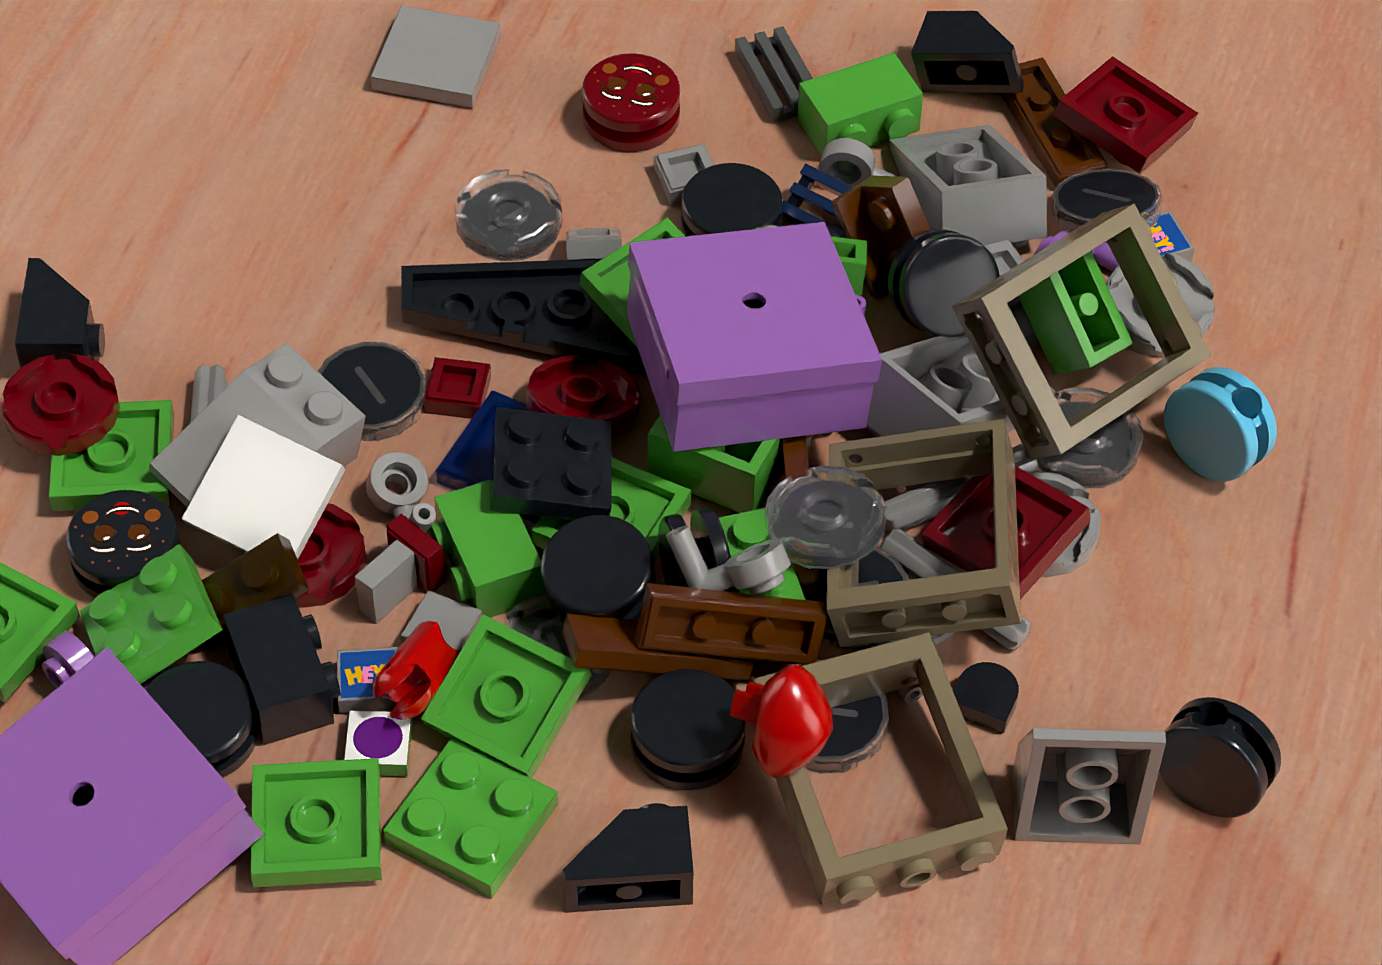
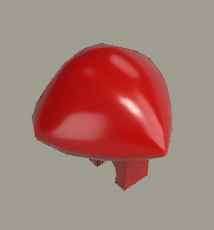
[730,664,833,778]

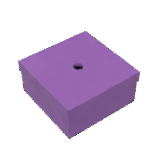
[626,222,882,452]
[0,647,264,965]

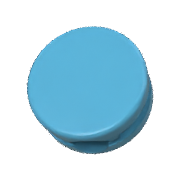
[1164,367,1277,482]

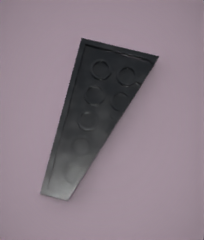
[401,259,647,376]

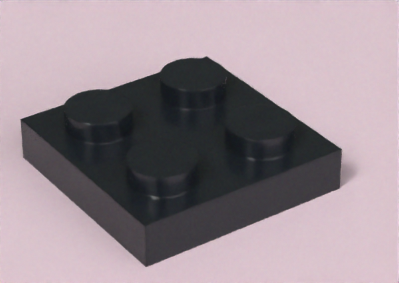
[490,407,612,520]

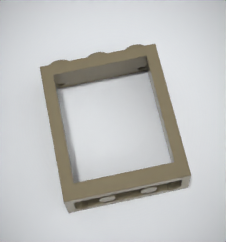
[952,203,1211,459]
[827,419,1021,647]
[753,632,1008,905]

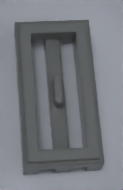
[735,26,813,122]

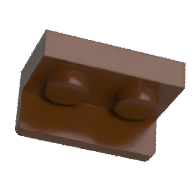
[832,175,931,298]

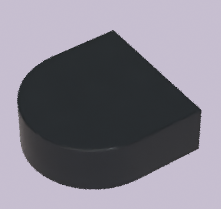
[953,662,1019,733]

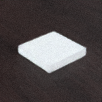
[182,415,345,559]

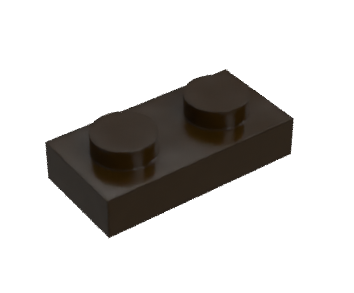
[201,533,309,650]

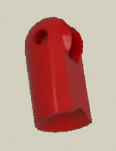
[373,621,461,720]

